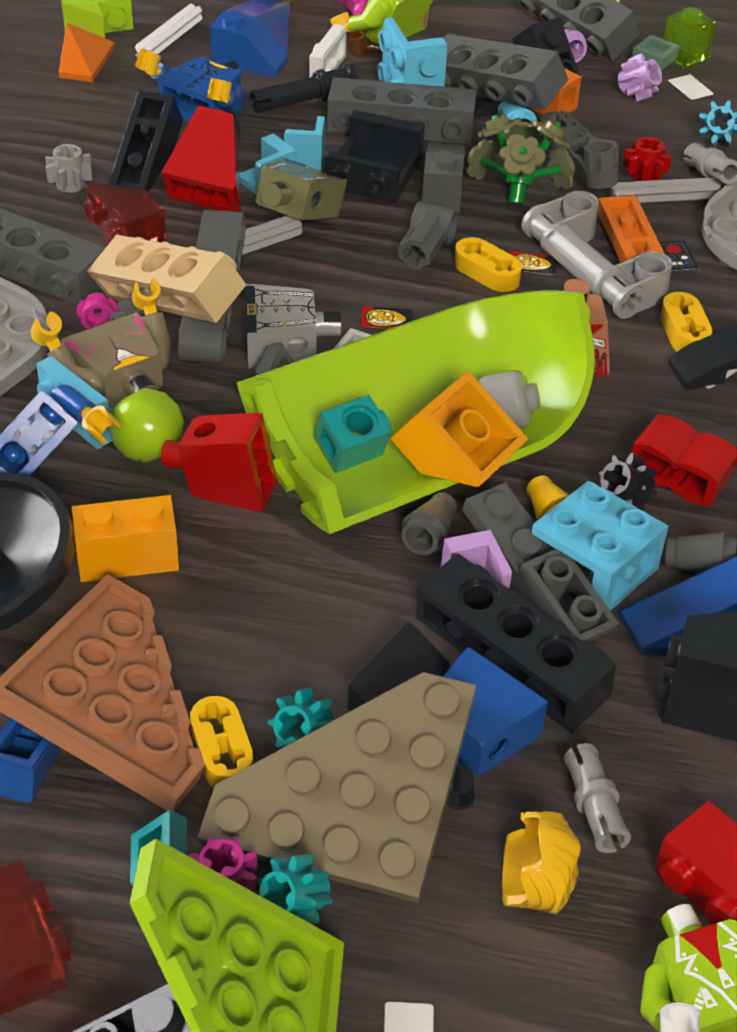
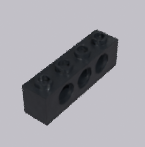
[416,553,616,734]

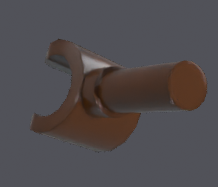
[348,30,383,57]

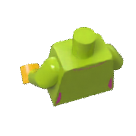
[330,0,433,43]

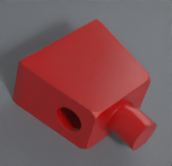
[161,413,278,512]

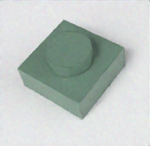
[632,34,680,71]

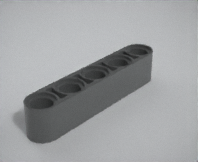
[178,210,246,364]

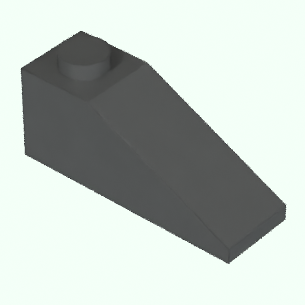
[422,143,465,215]

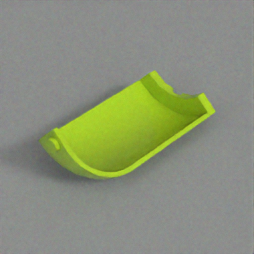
[236,290,595,534]

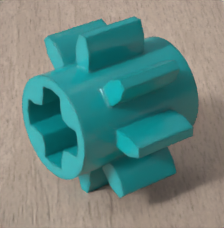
[268,688,335,748]
[258,854,333,925]

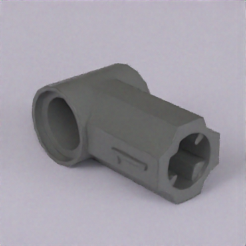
[398,201,459,271]

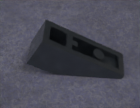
[107,90,183,199]

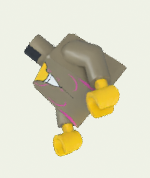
[31,278,171,408]

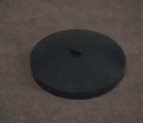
[0,473,76,631]

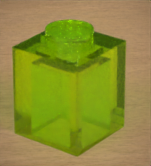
[664,7,716,67]

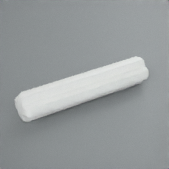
[135,4,203,57]

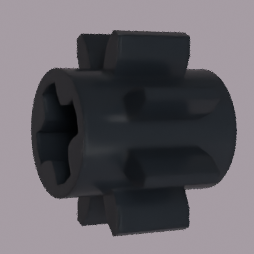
[599,453,658,511]

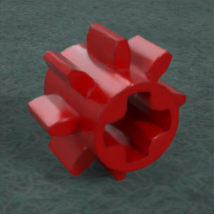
[623,137,672,181]

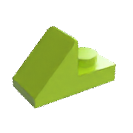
[61,0,134,38]

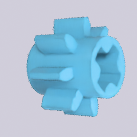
[699,100,737,148]

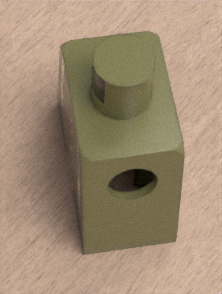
[256,158,348,220]

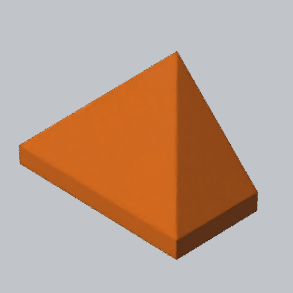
[59,23,115,83]

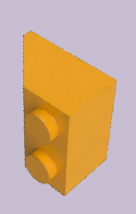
[390,370,528,487]
[72,495,179,582]

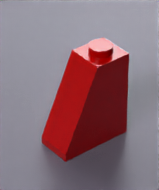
[161,106,241,212]

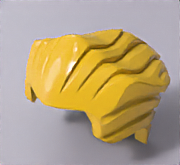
[502,811,581,915]

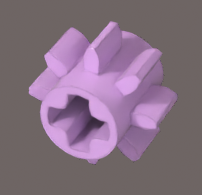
[618,53,662,102]

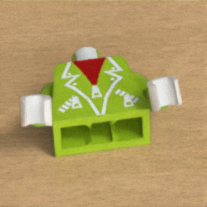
[640,904,737,1032]

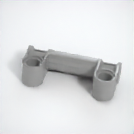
[521,191,672,319]

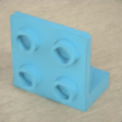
[532,481,669,611]

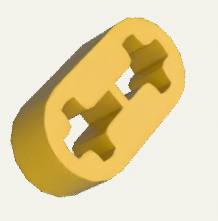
[454,237,522,292]
[660,292,712,352]
[190,696,253,789]

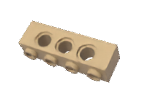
[87,235,246,323]

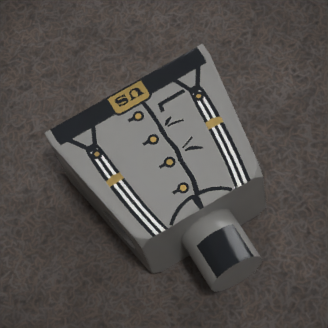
[245,284,341,368]

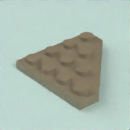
[197,672,477,904]

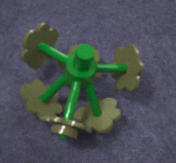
[467,114,575,204]

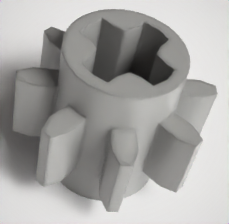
[45,144,93,193]

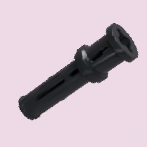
[250,62,358,113]

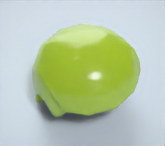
[108,388,184,463]

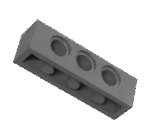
[517,0,640,61]
[443,33,569,110]
[327,77,477,144]
[0,208,106,305]

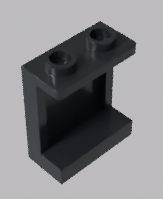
[324,110,425,204]

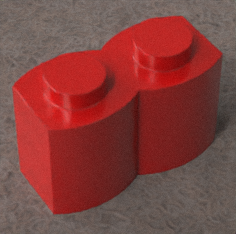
[631,415,737,506]

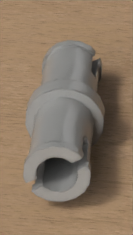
[683,143,737,184]
[564,743,631,853]

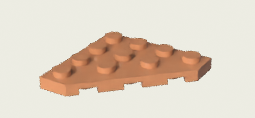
[0,574,205,812]

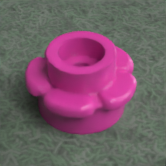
[76,293,119,330]

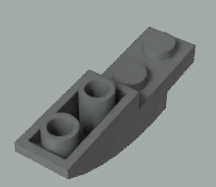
[462,482,619,643]

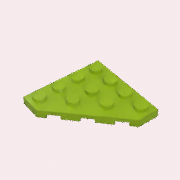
[130,839,344,1032]

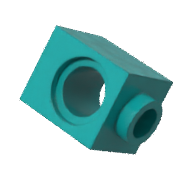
[314,395,392,474]

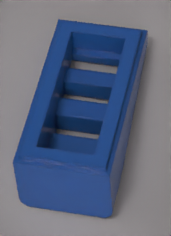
[0,718,60,803]

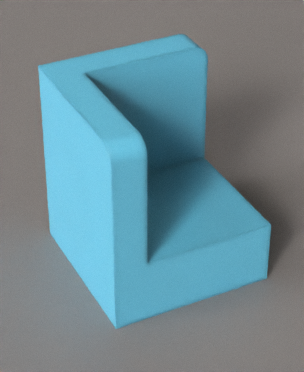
[284,116,325,171]
[240,134,296,195]

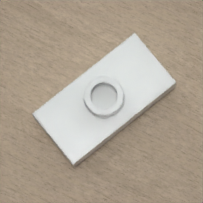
[309,24,347,77]

